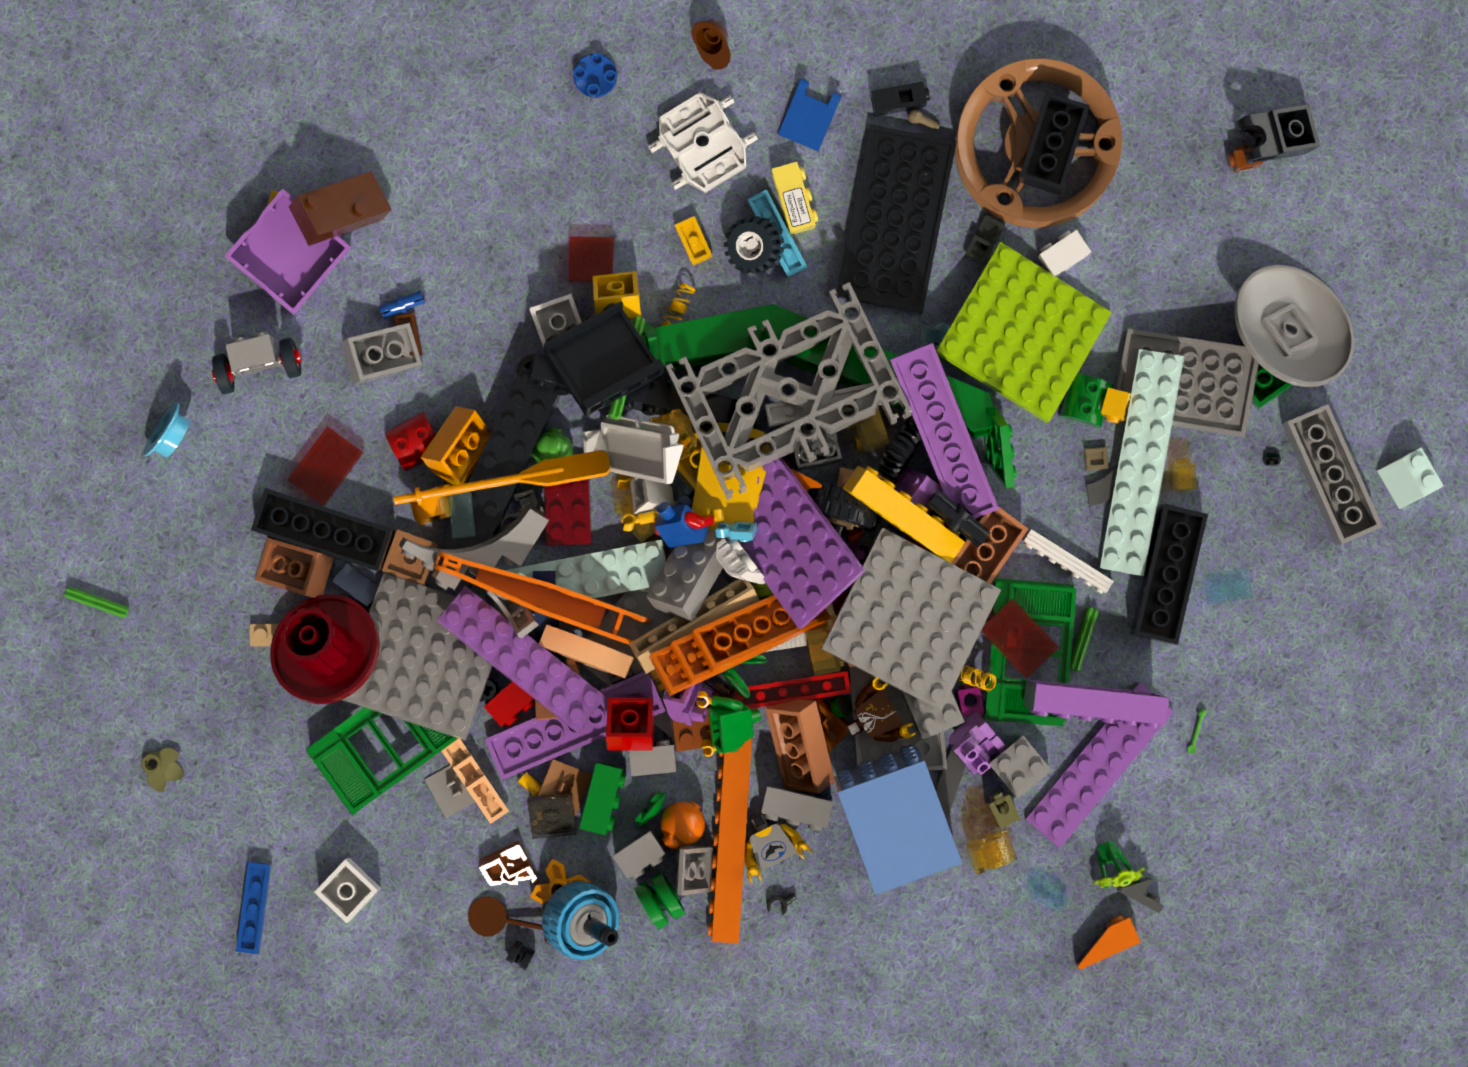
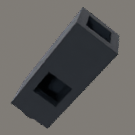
[870,81,930,117]

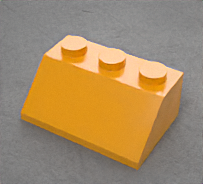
[421,406,491,485]

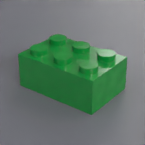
[579,761,627,835]

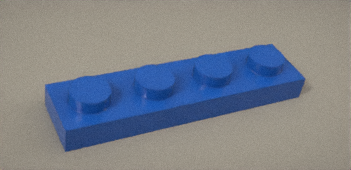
[236,862,272,954]

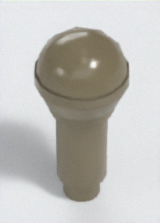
[907,109,940,130]

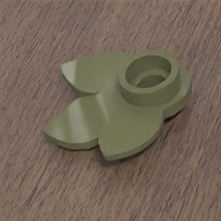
[141,748,184,792]

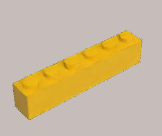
[843,466,965,563]

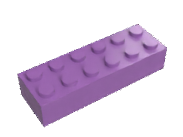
[1023,679,1169,728]

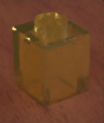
[1170,458,1197,491]

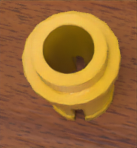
[518,772,541,797]

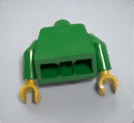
[696,691,761,757]

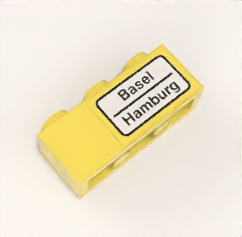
[771,162,818,235]

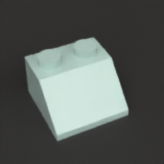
[1377,447,1444,509]

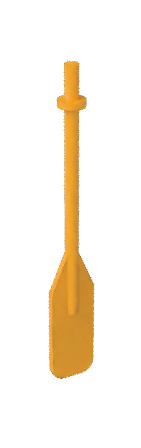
[393,450,611,505]

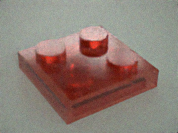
[569,236,614,282]

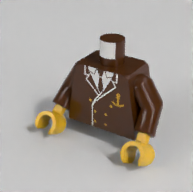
[847,678,916,742]

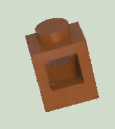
[1227,142,1263,172]

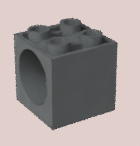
[793,426,842,471]

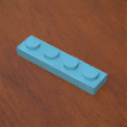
[747,189,807,278]

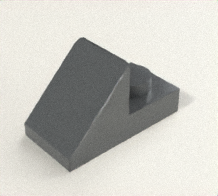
[1117,877,1164,913]

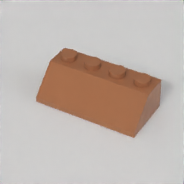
[765,699,835,794]

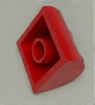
[384,411,436,471]

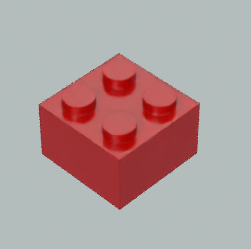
[606,698,654,751]

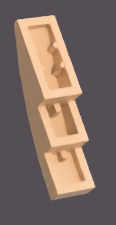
[539,625,634,679]
[442,739,509,824]

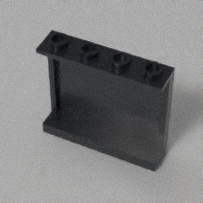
[544,301,664,417]

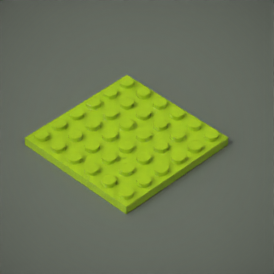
[936,242,1112,423]

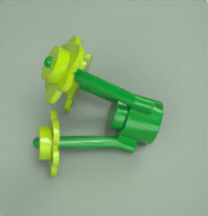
[1092,841,1145,889]

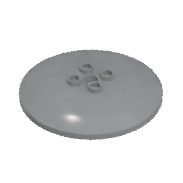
[1234,265,1354,387]

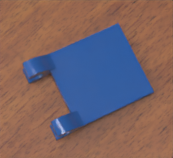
[778,79,842,151]

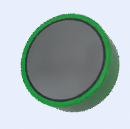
[831,695,852,718]

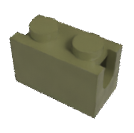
[985,791,1021,829]

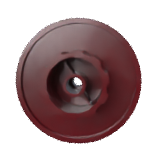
[270,594,380,704]

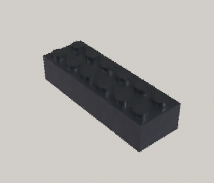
[251,488,396,572]
[1130,504,1208,645]

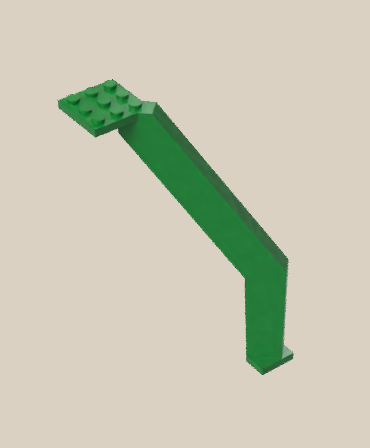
[642,304,1017,489]

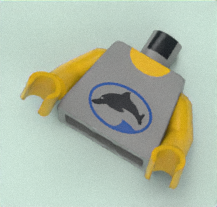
[744,814,813,883]

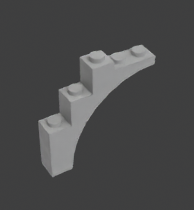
[399,506,549,590]

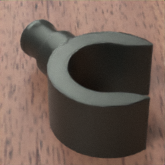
[767,893,797,916]

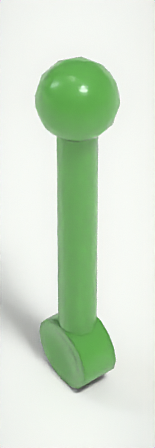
[1187,709,1207,754]

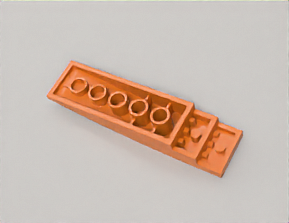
[649,595,831,696]

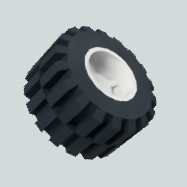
[724,216,785,274]

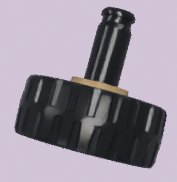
[808,482,880,540]

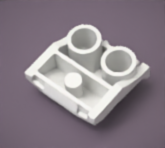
[715,538,765,584]

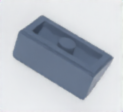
[332,564,379,607]

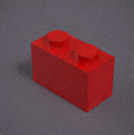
[484,682,535,727]

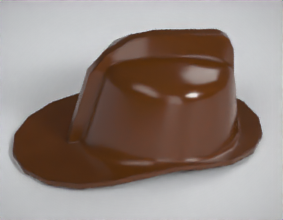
[691,19,731,70]

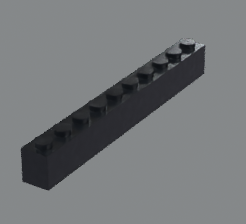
[527,353,751,430]

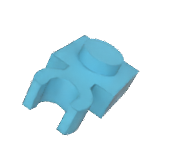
[715,522,757,542]

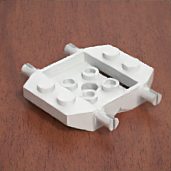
[647,92,758,193]

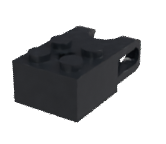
[1236,104,1320,164]

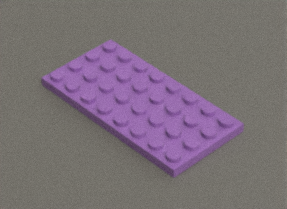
[737,438,865,629]

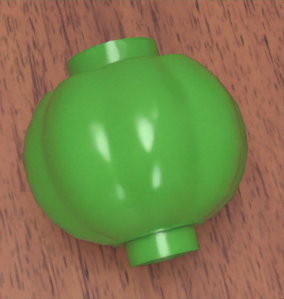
[533,428,573,462]

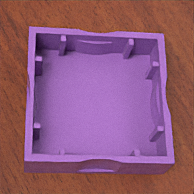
[224,188,351,315]

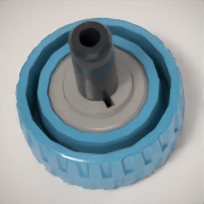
[542,881,619,960]

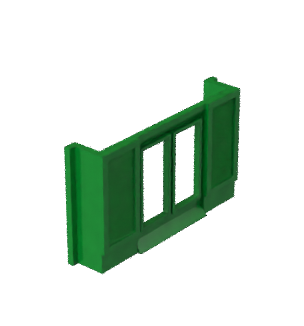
[983,578,1077,726]
[306,707,459,816]

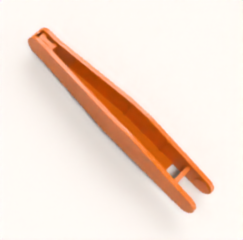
[433,551,651,645]

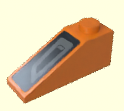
[1075,914,1141,970]

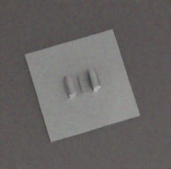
[425,765,475,818]

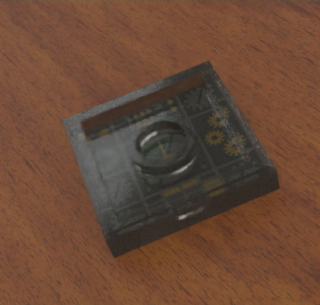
[527,793,577,839]

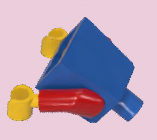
[654,502,724,548]

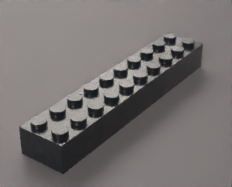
[433,366,561,588]

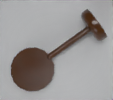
[468,897,551,945]

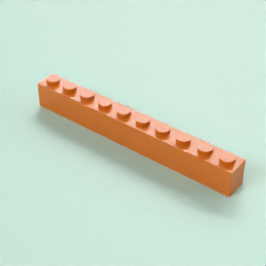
[708,738,752,944]

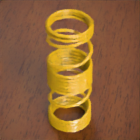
[661,283,696,326]
[957,665,996,691]

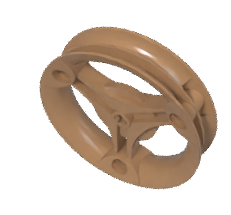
[955,58,1122,228]

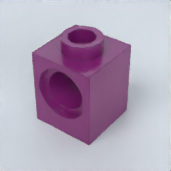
[956,684,984,717]

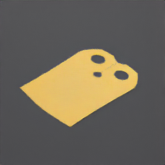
[692,422,771,531]

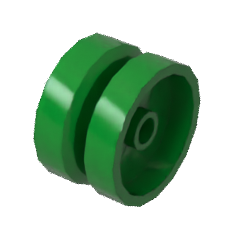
[634,871,686,930]

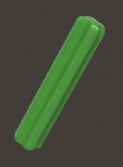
[64,586,129,618]
[1070,607,1099,672]

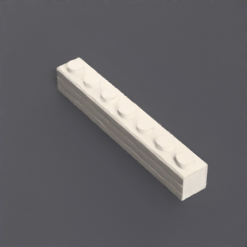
[1023,529,1114,594]

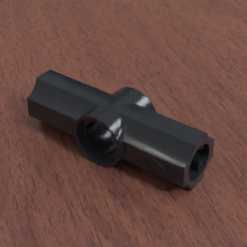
[926,489,991,547]

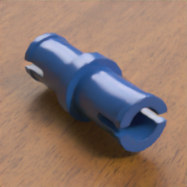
[379,290,425,319]

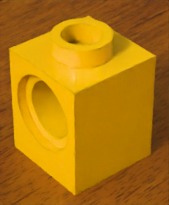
[1101,388,1131,424]

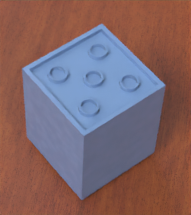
[834,745,962,895]

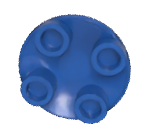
[573,53,617,98]

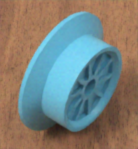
[143,402,190,458]

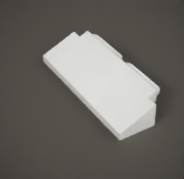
[583,415,684,484]

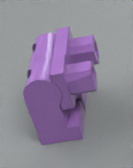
[663,681,715,726]
[949,711,1008,775]

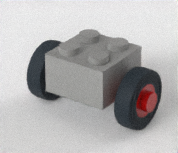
[212,332,302,394]

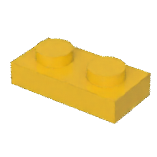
[674,216,713,266]

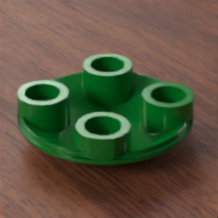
[635,791,666,827]

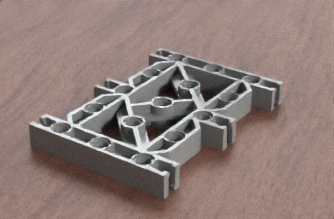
[666,282,912,500]

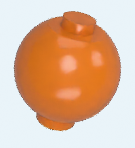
[660,800,705,850]

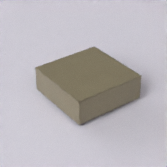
[1084,446,1109,471]

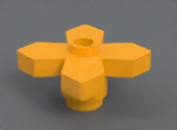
[530,859,591,904]

